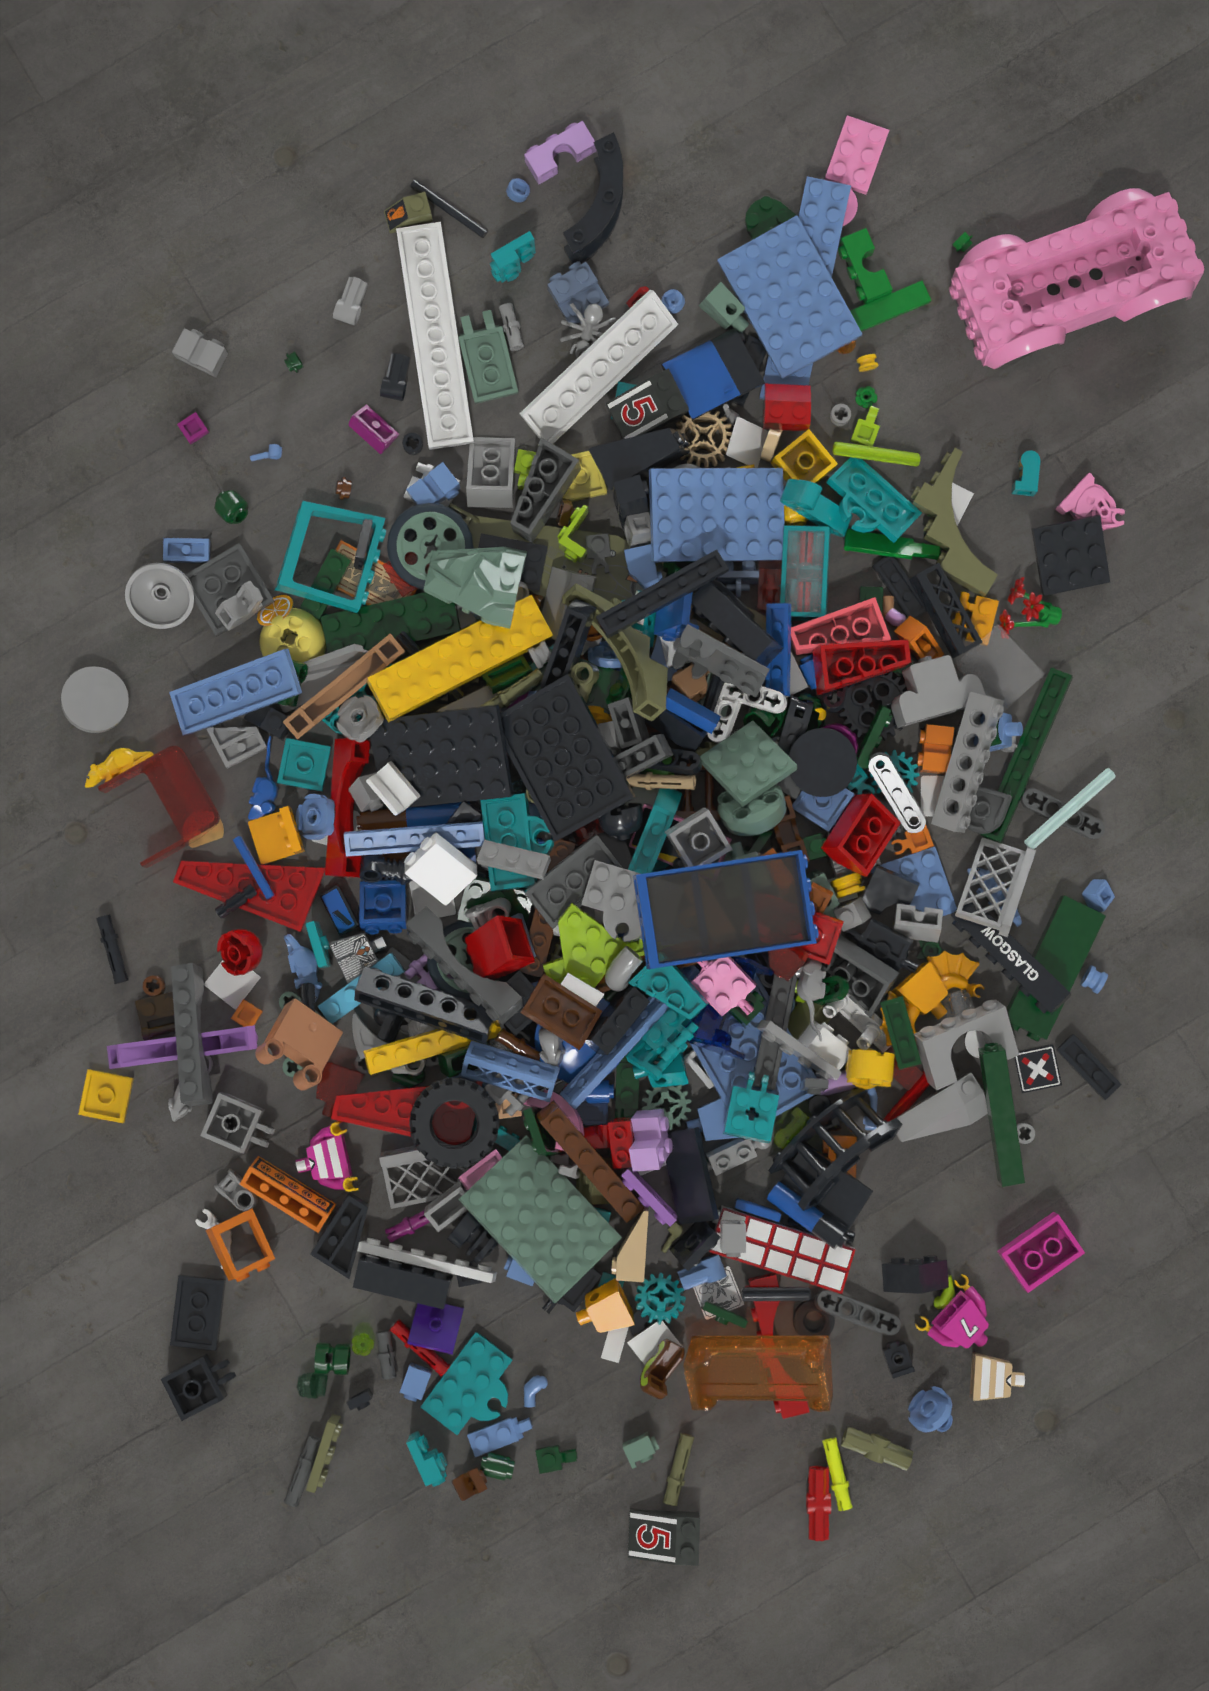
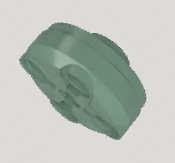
[717,784,786,836]

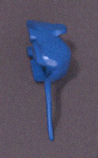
[248,736,278,820]

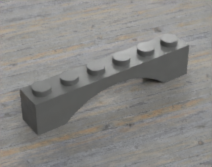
[406,906,523,1025]
[171,963,213,1107]

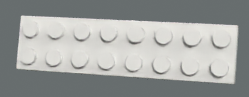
[519,290,678,444]

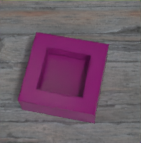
[177,412,209,445]

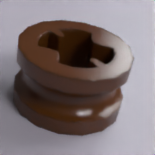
[143,976,165,996]

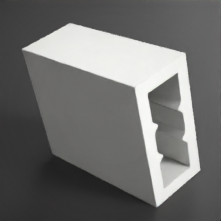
[404,832,477,906]

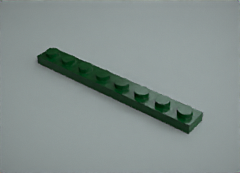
[980,668,1073,844]

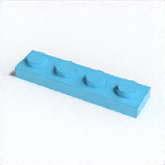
[318,953,405,1024]

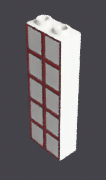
[708,1205,856,1294]

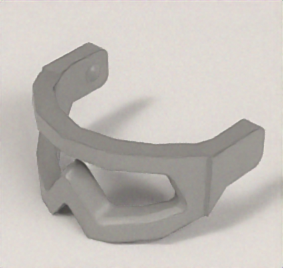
[549,1153,580,1179]

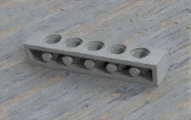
[931,691,1004,833]

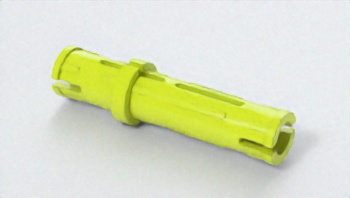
[822,1437,853,1511]

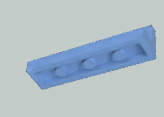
[461,1040,560,1103]

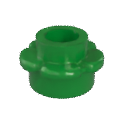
[952,232,973,253]
[855,386,877,408]

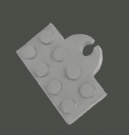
[581,860,685,942]

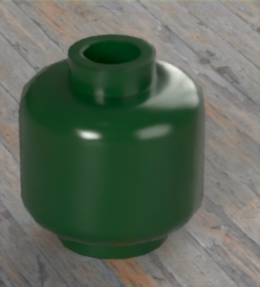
[214,490,248,524]

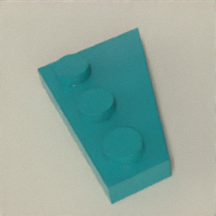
[628,951,709,1020]

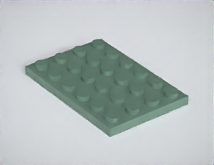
[458,1135,622,1303]

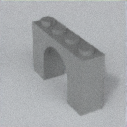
[914,1000,1019,1090]

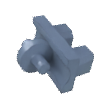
[717,561,759,598]

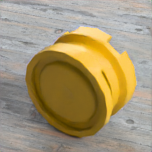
[829,873,866,899]

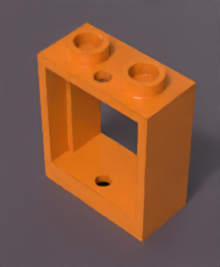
[206,1208,275,1282]

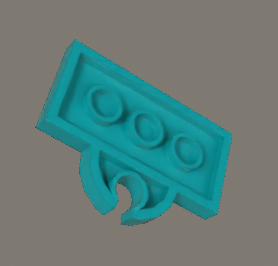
[826,457,922,543]
[481,793,555,892]
[420,1331,513,1435]

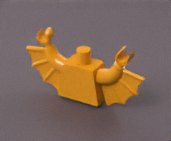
[879,951,984,1047]

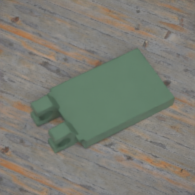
[458,310,518,404]

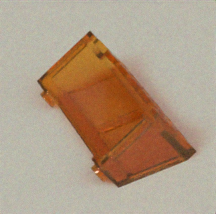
[683,1336,833,1412]

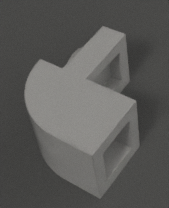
[215,581,264,631]

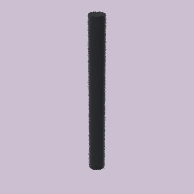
[410,180,488,238]

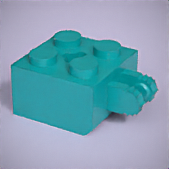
[723,1071,780,1143]

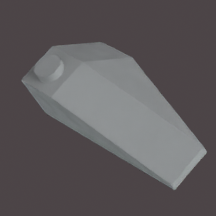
[896,1072,988,1142]

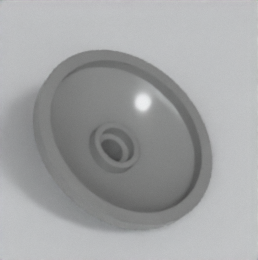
[125,563,195,629]

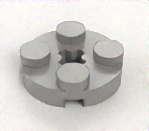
[337,695,384,742]

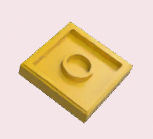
[78,1069,134,1123]

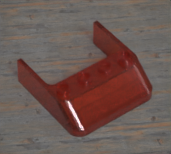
[98,746,220,868]

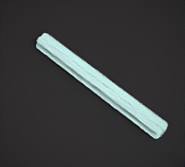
[1024,768,1116,849]

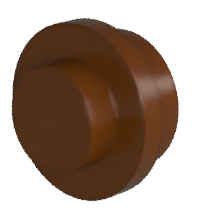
[335,477,352,500]

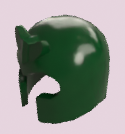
[743,699,787,739]

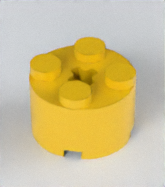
[846,1050,895,1087]

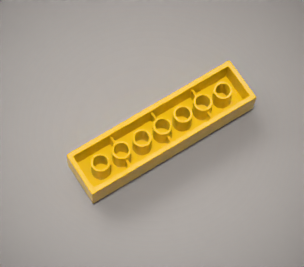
[367,595,553,723]

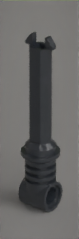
[359,854,489,885]

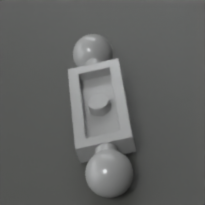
[706,1137,772,1176]

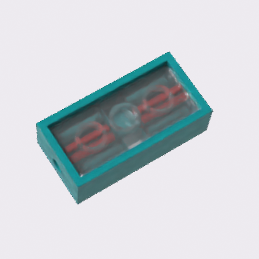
[780,525,831,621]

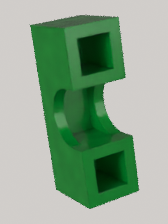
[838,228,893,304]

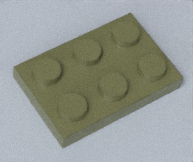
[306,1414,343,1493]

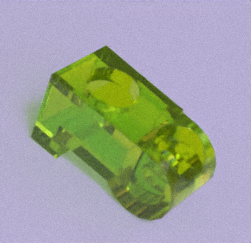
[774,1106,810,1149]

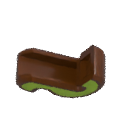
[640,1339,685,1399]

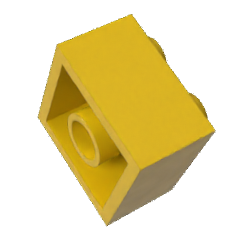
[771,429,838,484]

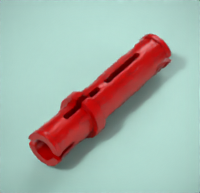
[390,1319,451,1377]

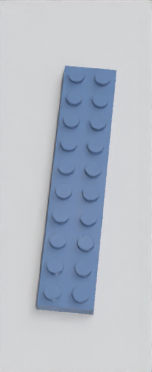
[759,176,851,400]

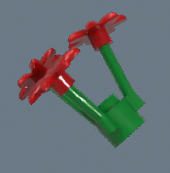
[998,577,1062,639]

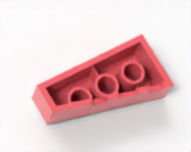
[791,597,891,655]

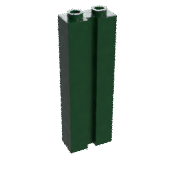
[1006,895,1106,1042]

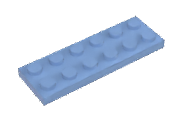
[169,649,302,735]

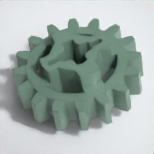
[642,1085,691,1130]

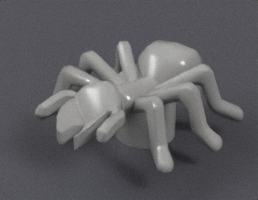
[560,303,617,357]

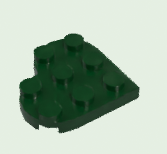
[745,196,797,240]

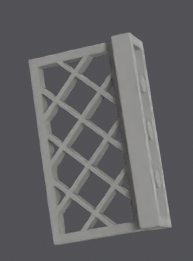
[955,837,1036,937]
[379,1136,476,1209]

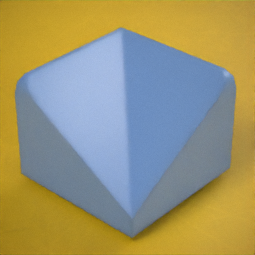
[1082,879,1115,912]

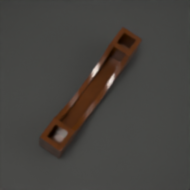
[536,1100,644,1223]

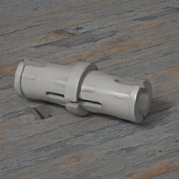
[499,303,524,351]

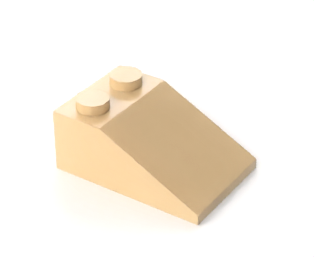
[611,1207,649,1282]

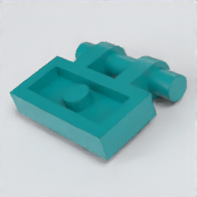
[642,1008,699,1062]

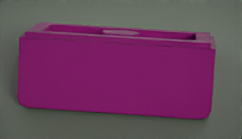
[348,404,399,454]

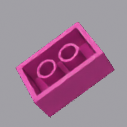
[997,1212,1085,1293]

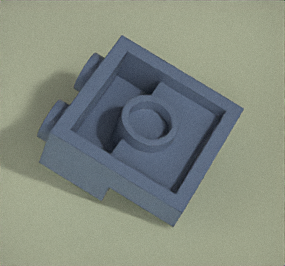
[547,261,609,324]

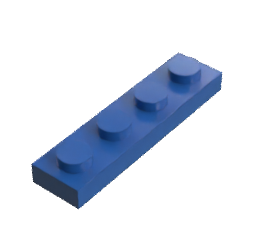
[765,603,791,696]

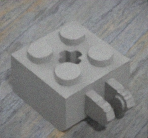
[200,1092,275,1154]

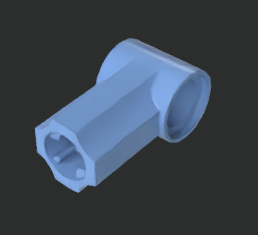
[677,1254,727,1291]

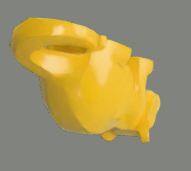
[85,748,154,788]

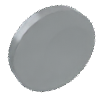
[61,666,129,733]

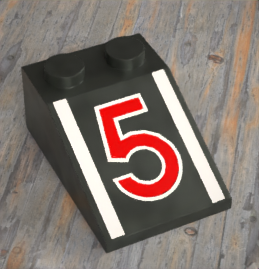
[605,369,689,439]
[628,1509,700,1566]

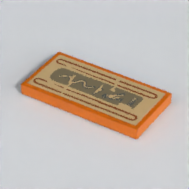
[336,540,419,606]

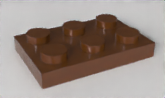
[520,974,602,1050]

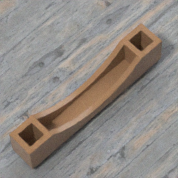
[283,634,405,740]

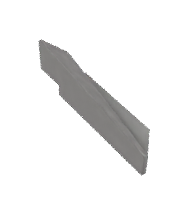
[280,644,368,713]

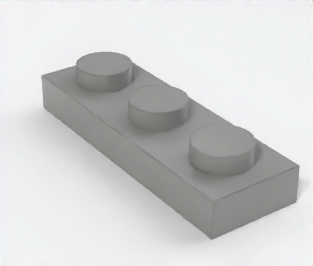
[477,840,551,879]

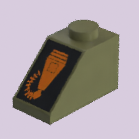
[384,192,433,234]

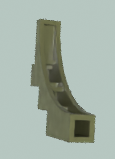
[911,448,998,597]
[562,583,668,721]

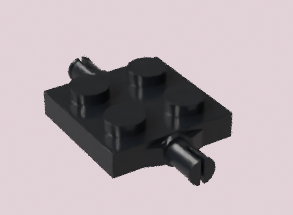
[846,919,919,973]
[542,1267,602,1314]

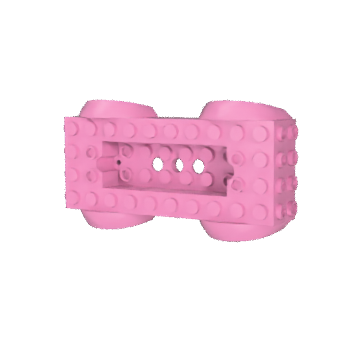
[949,188,1204,369]

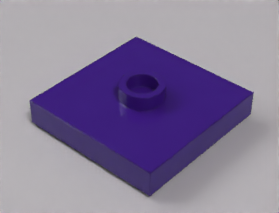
[407,1303,464,1355]

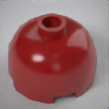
[217,929,263,976]

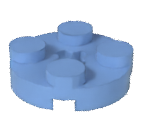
[296,794,335,840]

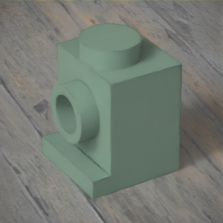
[622,1431,660,1469]

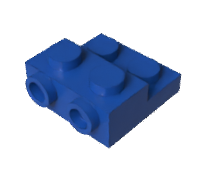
[359,880,407,935]

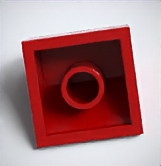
[763,383,811,431]

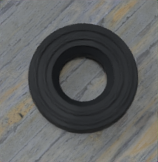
[793,1299,835,1342]

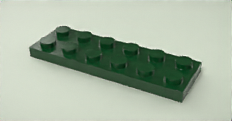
[320,592,461,653]

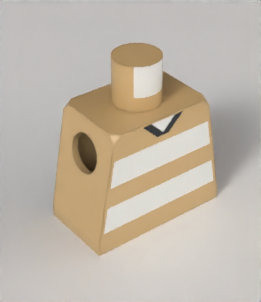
[970,1352,1025,1401]

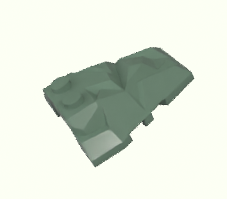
[424,547,527,629]

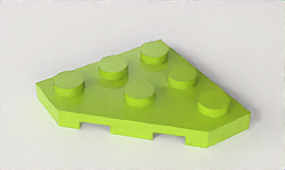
[558,903,628,988]

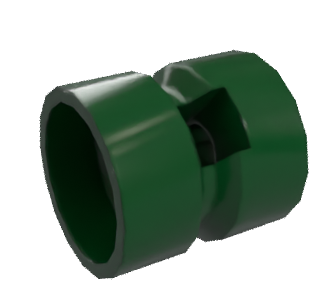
[314,1343,351,1375]

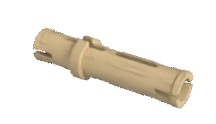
[627,772,696,790]

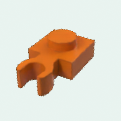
[891,825,934,855]

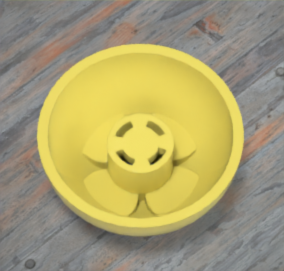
[259,608,327,662]

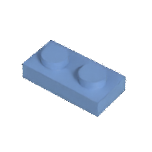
[163,538,210,563]

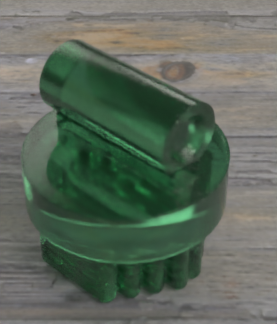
[296,1372,328,1399]

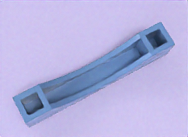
[624,544,682,683]

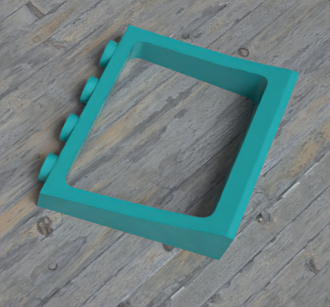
[275,501,387,613]

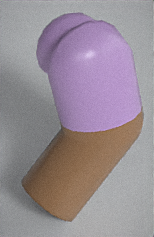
[883,596,906,626]

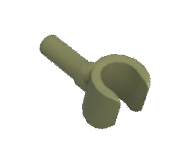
[661,1221,683,1253]

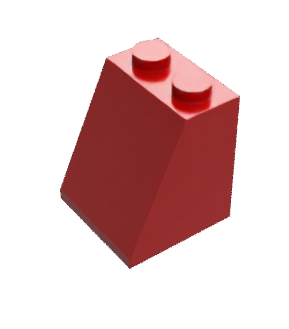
[465,916,535,981]

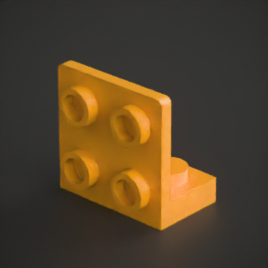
[248,806,305,865]

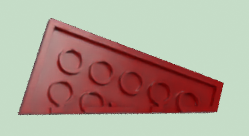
[173,861,325,932]
[331,1081,483,1145]

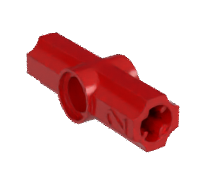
[806,1466,831,1541]

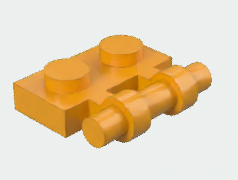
[952,592,999,646]

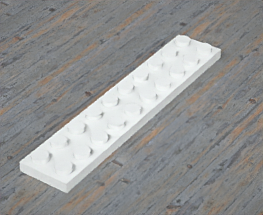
[396,222,474,450]

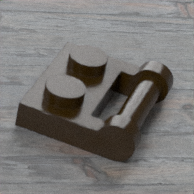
[135,992,175,1041]

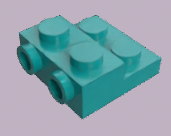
[489,231,536,283]
[406,1431,448,1487]

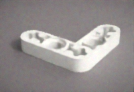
[708,683,787,744]

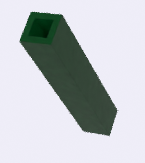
[978,1043,1025,1187]

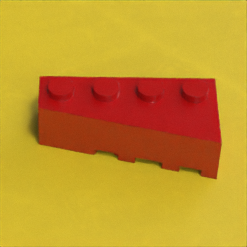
[812,640,911,695]

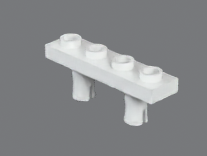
[823,975,892,1053]

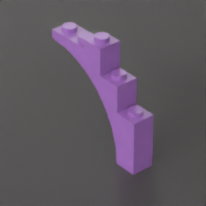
[107,1025,258,1069]

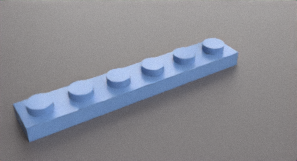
[344,821,484,857]

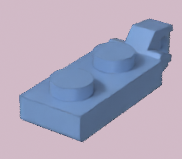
[467,1417,533,1457]

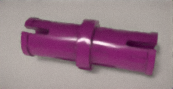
[385,1209,430,1243]

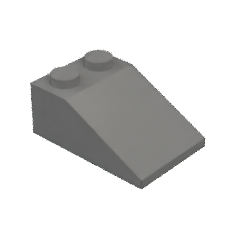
[466,437,515,508]

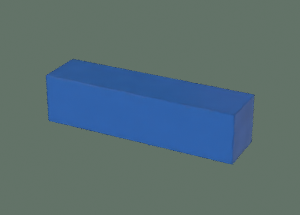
[666,688,721,734]

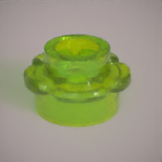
[351,1333,374,1356]

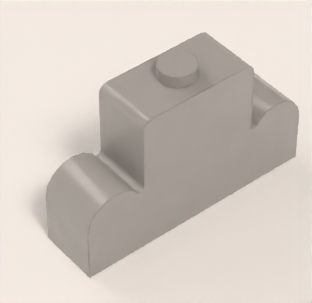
[891,655,985,728]

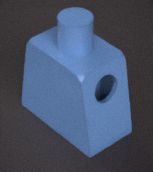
[686,1097,739,1141]

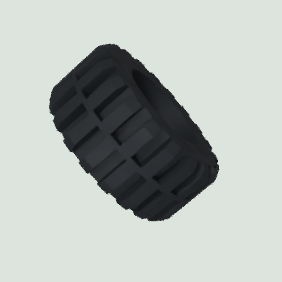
[409,1077,499,1169]

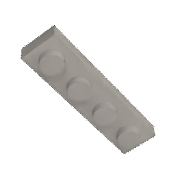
[757,1020,842,1080]

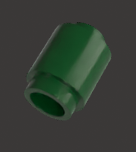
[480,1453,515,1481]

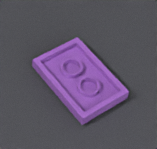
[621,1168,677,1226]

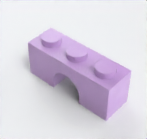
[524,121,596,185]

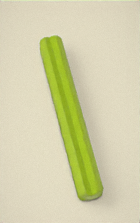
[832,442,921,467]

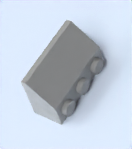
[542,567,597,640]

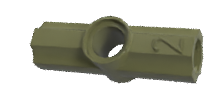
[841,1426,914,1471]

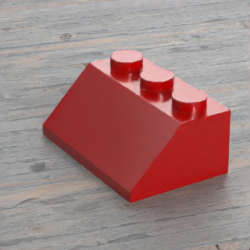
[821,793,901,877]

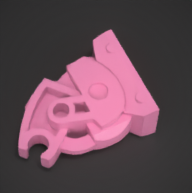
[1055,473,1125,531]

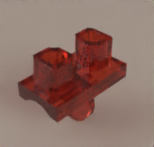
[757,568,782,610]

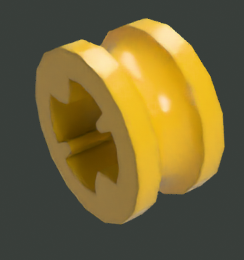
[856,354,879,372]

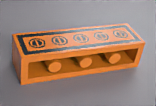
[240,1156,336,1233]

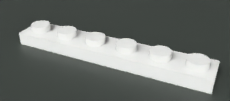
[357,1238,497,1283]

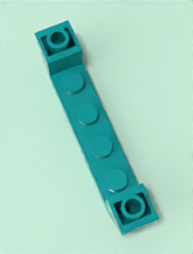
[627,788,682,874]

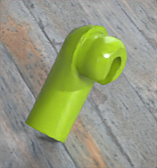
[933,1275,955,1309]

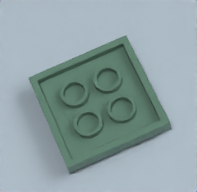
[699,721,797,807]

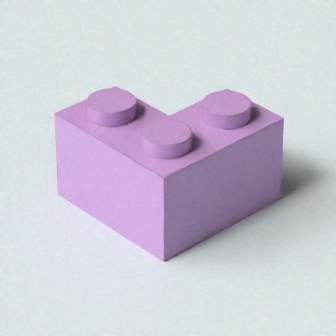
[629,1109,673,1171]

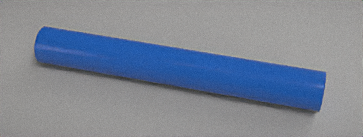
[233,836,274,899]

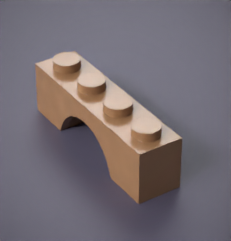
[670,642,743,702]

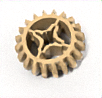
[676,411,732,468]

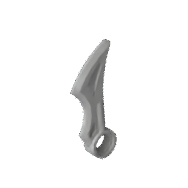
[352,1014,426,1076]

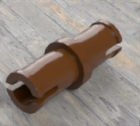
[495,1028,541,1061]

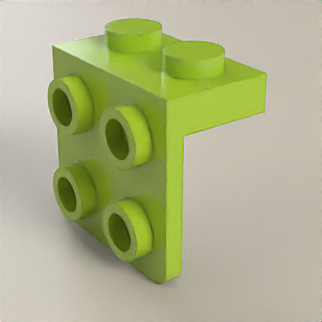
[557,505,588,563]

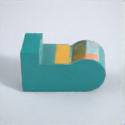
[1011,450,1040,497]

